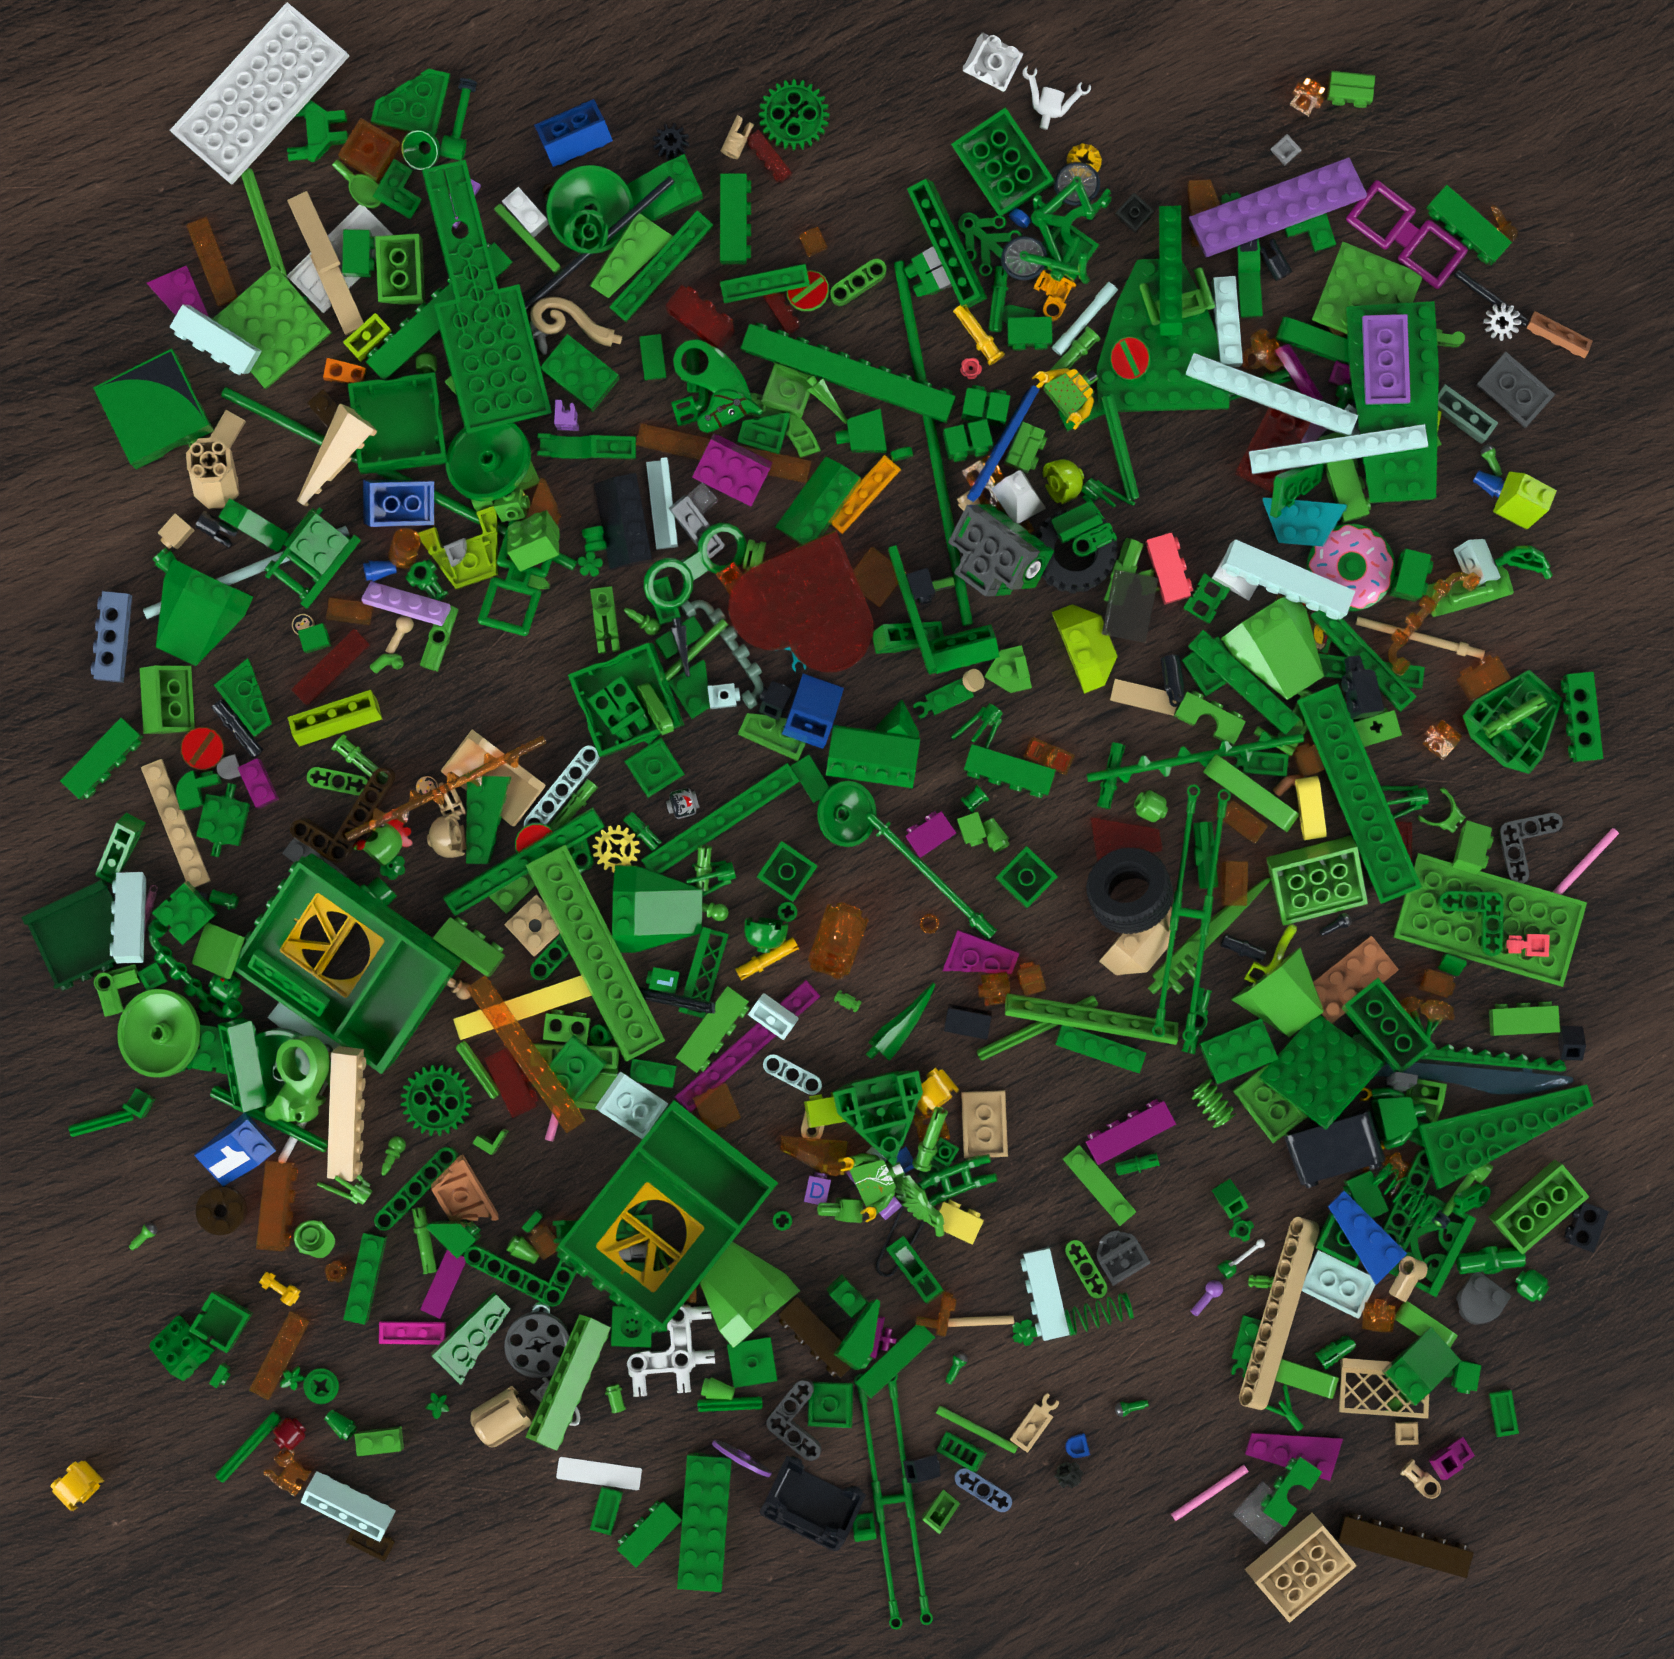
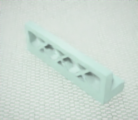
[646,457,678,550]

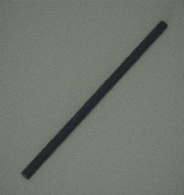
[524,176,675,311]

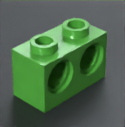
[543,1009,591,1045]

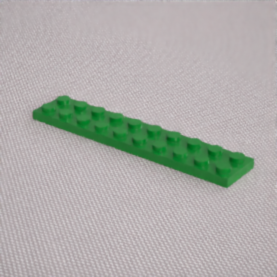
[1297,684,1422,904]

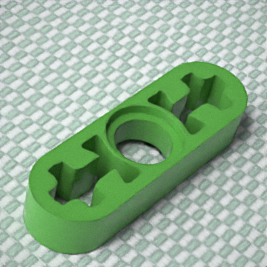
[637,682,674,735]
[307,767,369,796]
[1065,1240,1107,1298]

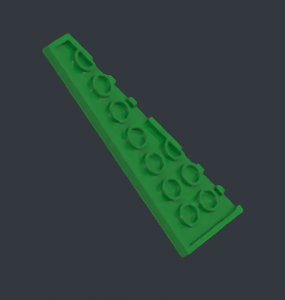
[1419,1085,1594,1189]

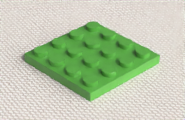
[1312,242,1423,334]
[212,265,332,389]

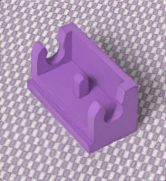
[554,400,579,431]

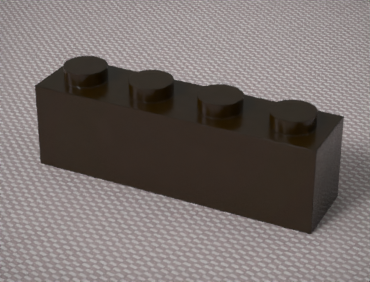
[778,1295,851,1378]

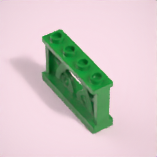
[1389,1193,1476,1297]

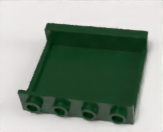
[21,880,116,991]

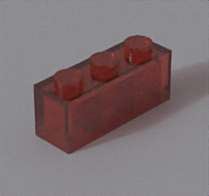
[484,1047,539,1118]

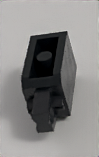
[1341,655,1384,719]

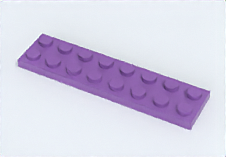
[1189,158,1367,257]

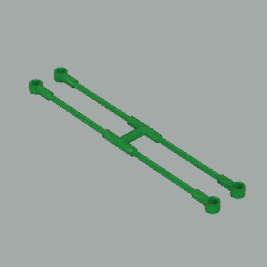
[1152,784,1231,1042]
[854,1374,933,1630]

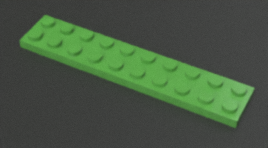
[526,845,665,1062]

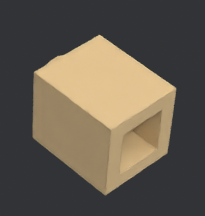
[158,513,195,550]

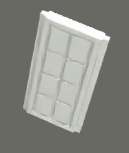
[287,205,393,314]

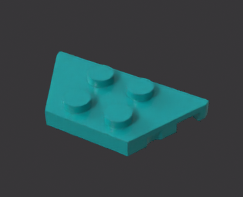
[1263,497,1348,547]

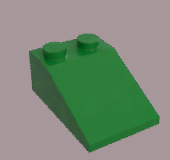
[627,154,703,222]
[833,1299,880,1370]
[1382,1327,1461,1406]

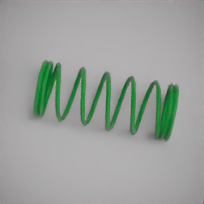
[1372,1163,1440,1227]
[1064,1292,1134,1336]

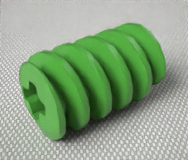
[1192,1078,1237,1128]

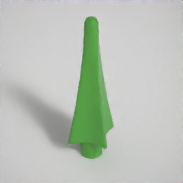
[806,374,847,424]

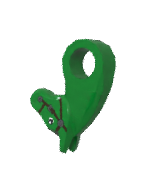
[673,339,763,433]

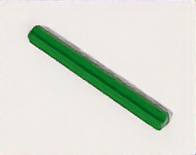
[1101,394,1139,500]

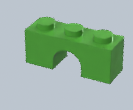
[1174,690,1246,746]

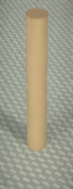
[947,1315,1014,1327]

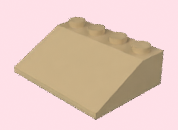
[1245,1513,1357,1623]

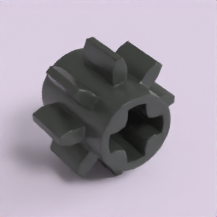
[1054,1460,1084,1489]

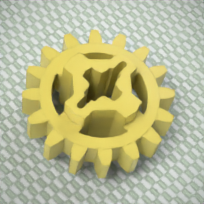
[592,825,640,873]

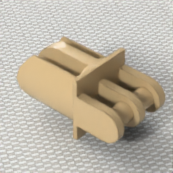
[431,779,467,816]

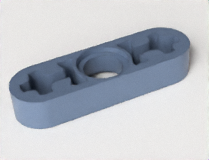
[955,1467,1012,1512]

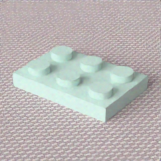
[595,1071,668,1139]
[1302,1250,1375,1319]

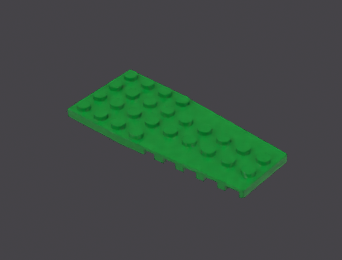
[1346,301,1439,503]

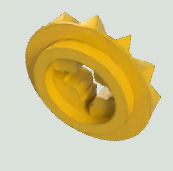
[1067,143,1102,179]

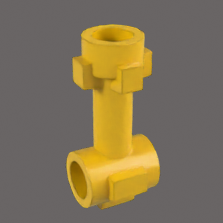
[259,1272,301,1306]

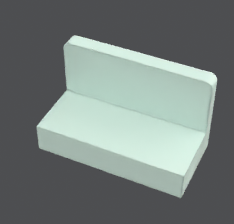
[1453,539,1501,589]

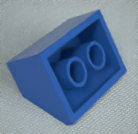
[534,99,613,167]

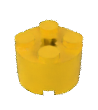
[916,1068,959,1117]
[50,1460,104,1511]

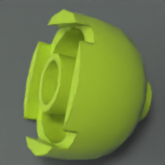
[1043,459,1084,504]

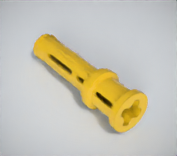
[953,305,1005,366]

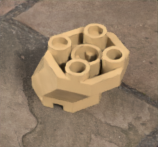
[186,437,239,510]

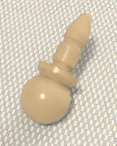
[447,978,473,1000]

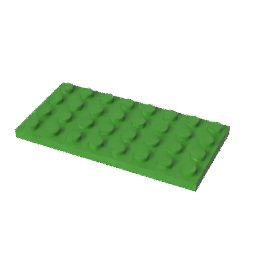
[1393,853,1587,987]

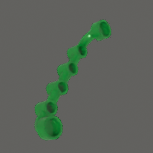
[148,918,243,1018]

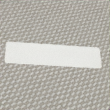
[556,1457,642,1490]

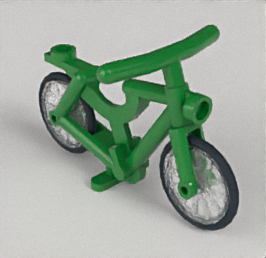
[1001,162,1112,284]

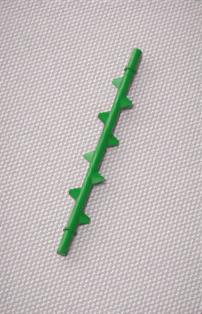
[1086,731,1304,783]

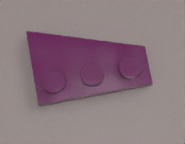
[942,930,1020,974]

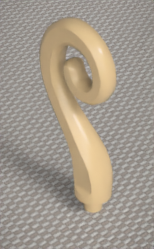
[530,296,622,347]

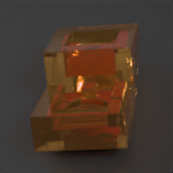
[1023,737,1075,775]

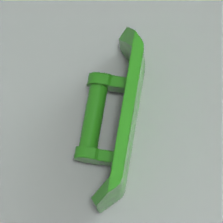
[1426,565,1514,617]

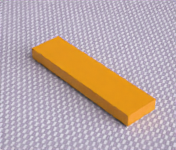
[831,455,901,534]

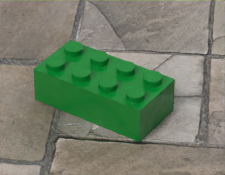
[1342,978,1435,1073]

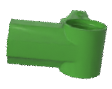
[94,964,140,1017]

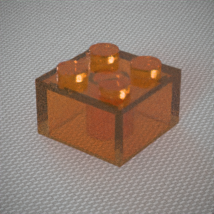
[338,118,401,183]

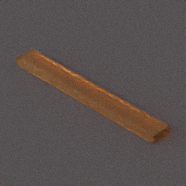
[466,975,586,1133]

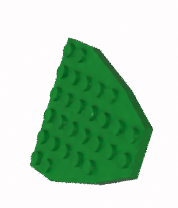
[1096,259,1229,413]

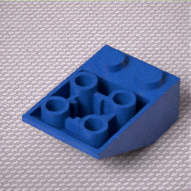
[782,674,844,749]

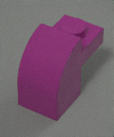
[1429,1437,1475,1480]

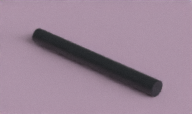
[1454,269,1530,327]

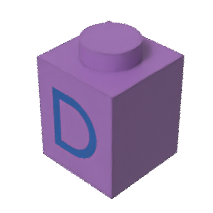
[804,1172,831,1205]

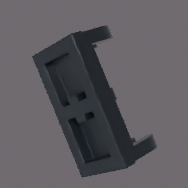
[944,1004,992,1040]

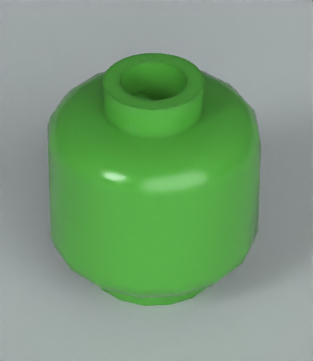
[1134,790,1168,822]

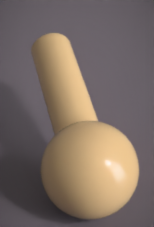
[385,615,414,654]

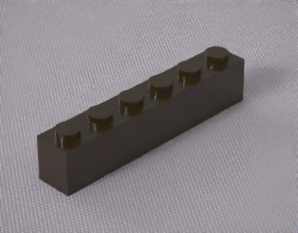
[1336,1512,1474,1578]

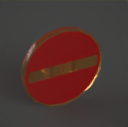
[181,727,224,770]

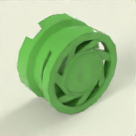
[743,539,766,572]

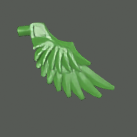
[886,1161,945,1237]

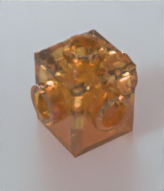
[1290,77,1326,116]
[1423,720,1462,760]
[978,972,1010,1006]
[1362,1299,1396,1332]

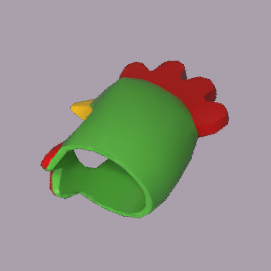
[353,813,412,866]

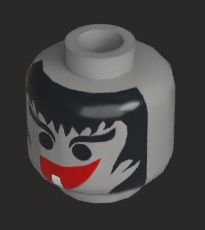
[666,788,699,819]

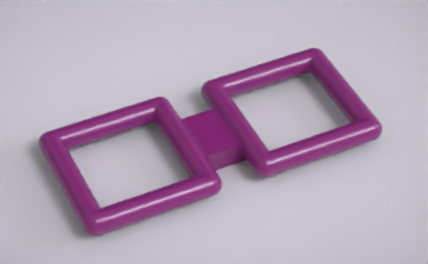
[1346,180,1468,289]

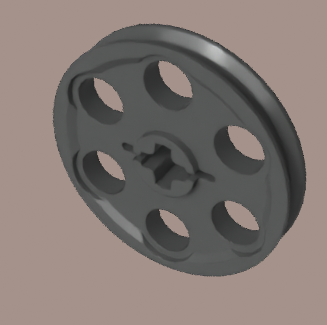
[504,1311,570,1378]

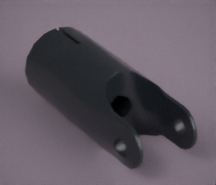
[1160,655,1184,707]

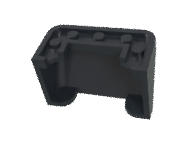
[1284,1109,1386,1188]
[760,1456,866,1551]

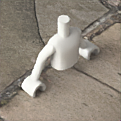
[1023,66,1091,130]

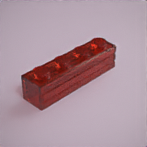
[747,130,792,183]
[763,292,800,334]

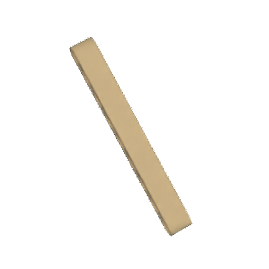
[1239,1217,1319,1410]

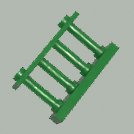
[264,507,361,609]

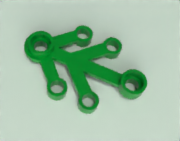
[958,213,1027,276]

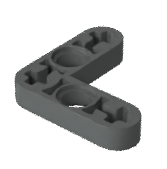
[1498,813,1563,884]
[766,1378,822,1461]

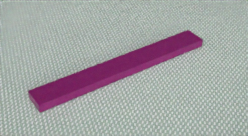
[675,980,820,1112]

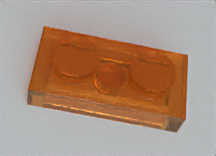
[326,598,373,626]
[1223,800,1268,844]

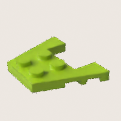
[416,506,498,589]

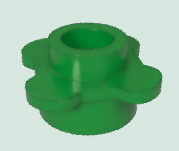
[1229,1216,1254,1242]

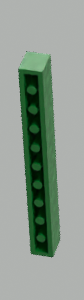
[741,322,956,424]

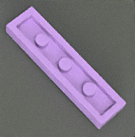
[361,581,451,626]

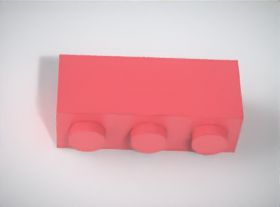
[1145,533,1193,605]

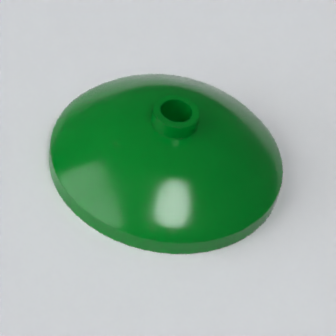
[817,781,877,847]

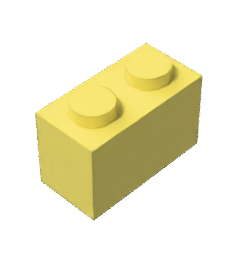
[933,1199,984,1245]

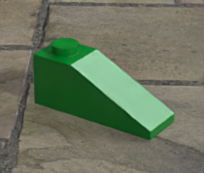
[219,498,290,553]
[872,621,944,654]
[95,813,145,884]

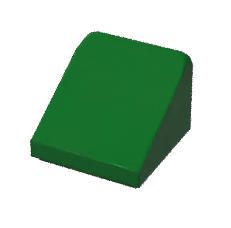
[1438,953,1467,976]
[853,1512,877,1542]

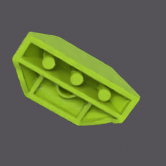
[1052,604,1117,694]

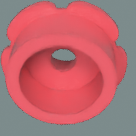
[960,358,982,379]

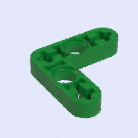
[1438,891,1504,956]

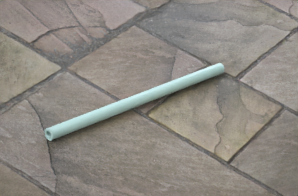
[143,526,350,619]

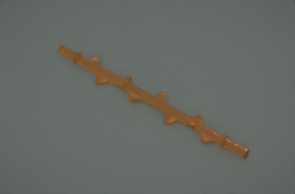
[345,735,546,841]

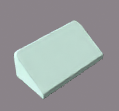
[748,993,799,1040]

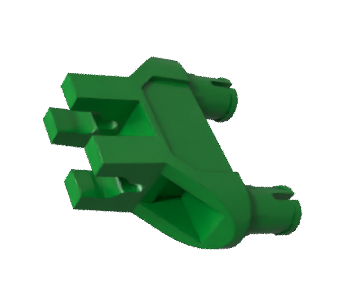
[287,100,349,162]

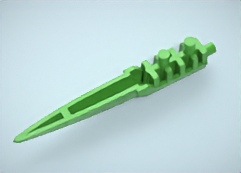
[1148,878,1272,994]

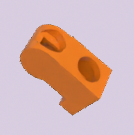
[323,358,366,384]

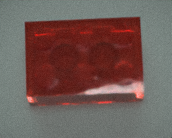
[665,285,735,350]

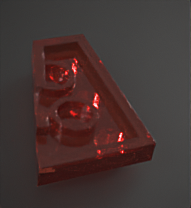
[1090,817,1163,861]

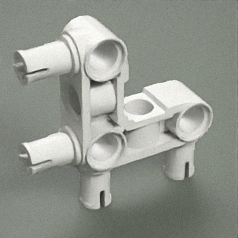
[627,1304,715,1397]

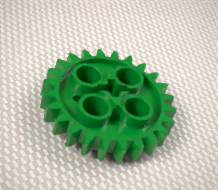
[759,79,829,151]
[401,1065,472,1136]

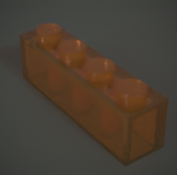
[256,1160,298,1252]

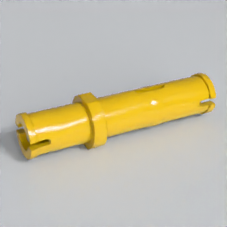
[735,937,799,981]

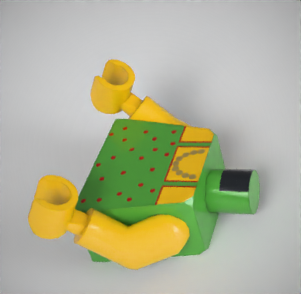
[1032,368,1098,430]

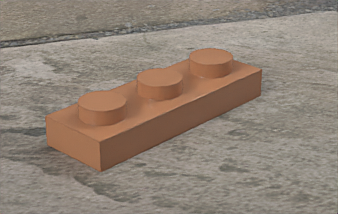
[1527,311,1593,358]

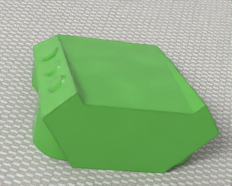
[572,1069,618,1110]

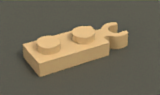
[1010,1393,1059,1453]

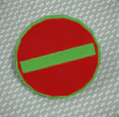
[787,270,830,311]

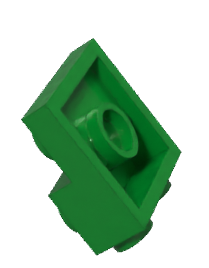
[1037,225,1099,282]

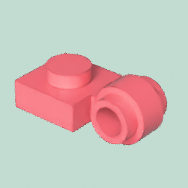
[1506,934,1550,957]

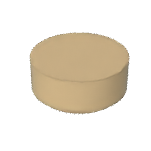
[963,669,985,692]

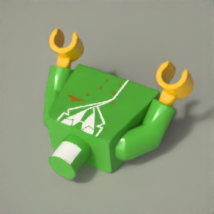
[838,1153,905,1222]

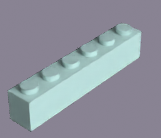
[1221,539,1355,620]

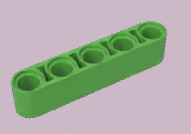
[1203,754,1300,832]

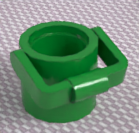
[360,876,397,906]

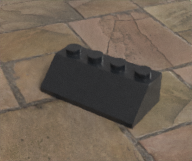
[594,473,653,570]

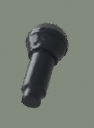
[1320,913,1351,936]

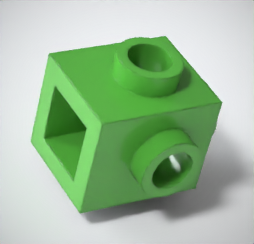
[494,487,530,522]

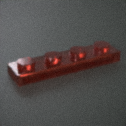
[291,629,370,706]

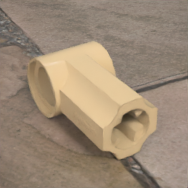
[1389,1256,1428,1302]

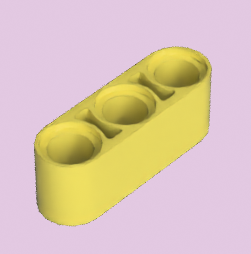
[1295,776,1326,841]

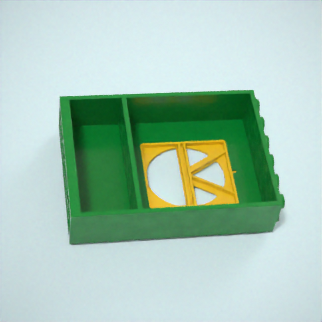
[234,853,463,1074]
[556,1100,778,1333]

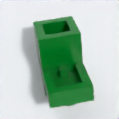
[176,771,222,811]

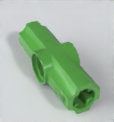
[1104,538,1143,606]
[420,606,459,672]

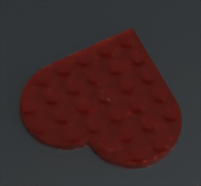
[728,530,873,672]

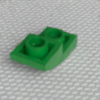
[654,616,705,659]
[917,1137,959,1188]

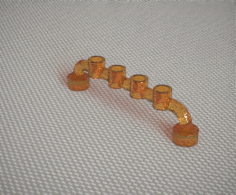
[1388,572,1481,676]

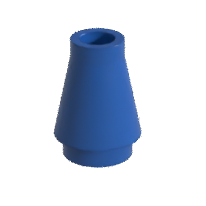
[1473,470,1505,498]
[363,560,397,582]

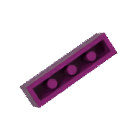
[1085,1099,1176,1165]

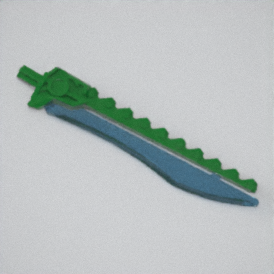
[1351,1032,1573,1094]

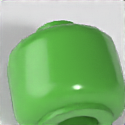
[415,352,437,374]

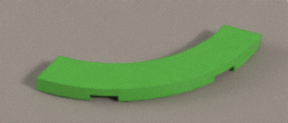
[710,393,821,458]

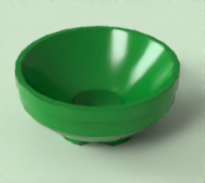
[402,129,440,170]

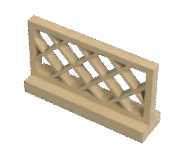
[1339,1358,1429,1419]

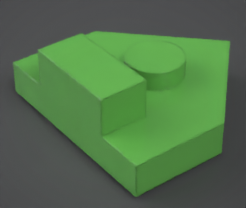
[984,645,1032,693]

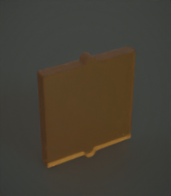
[693,1083,741,1131]

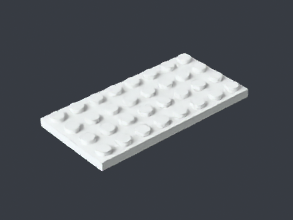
[170,2,349,185]

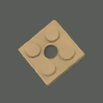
[504,895,560,957]

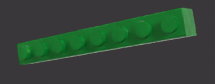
[366,242,513,380]

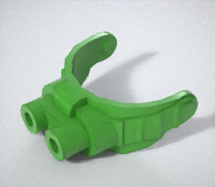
[1418,787,1466,833]

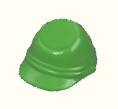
[294,1220,335,1258]

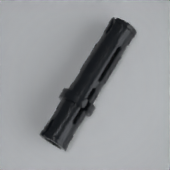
[211,699,264,758]

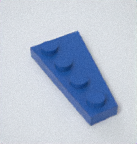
[1328,1191,1407,1285]

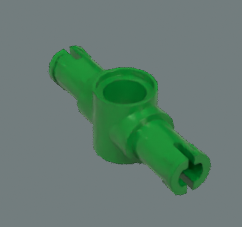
[1181,987,1212,1055]

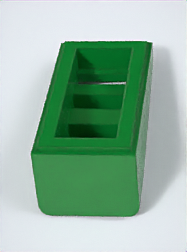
[936,1431,987,1472]

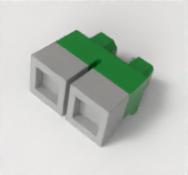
[904,246,952,297]

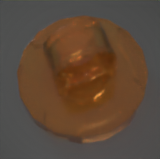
[1242,329,1283,371]

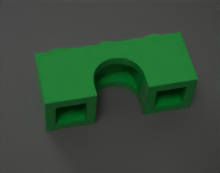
[1260,1455,1322,1527]

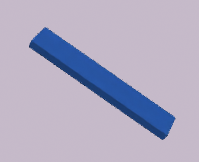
[967,385,1040,502]

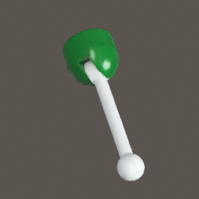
[1217,1239,1265,1279]

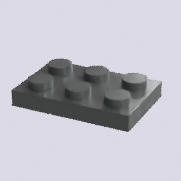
[1476,352,1555,428]

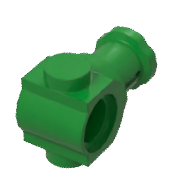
[405,559,449,601]

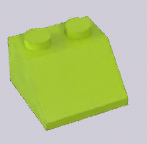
[1493,472,1557,529]

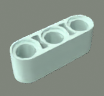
[763,1054,822,1095]

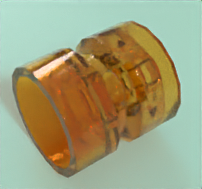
[388,528,421,568]

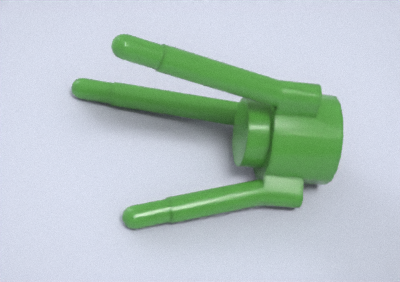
[317,1175,372,1205]

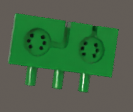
[611,1261,667,1348]

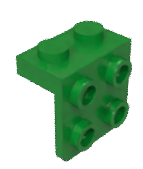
[149,1316,215,1382]

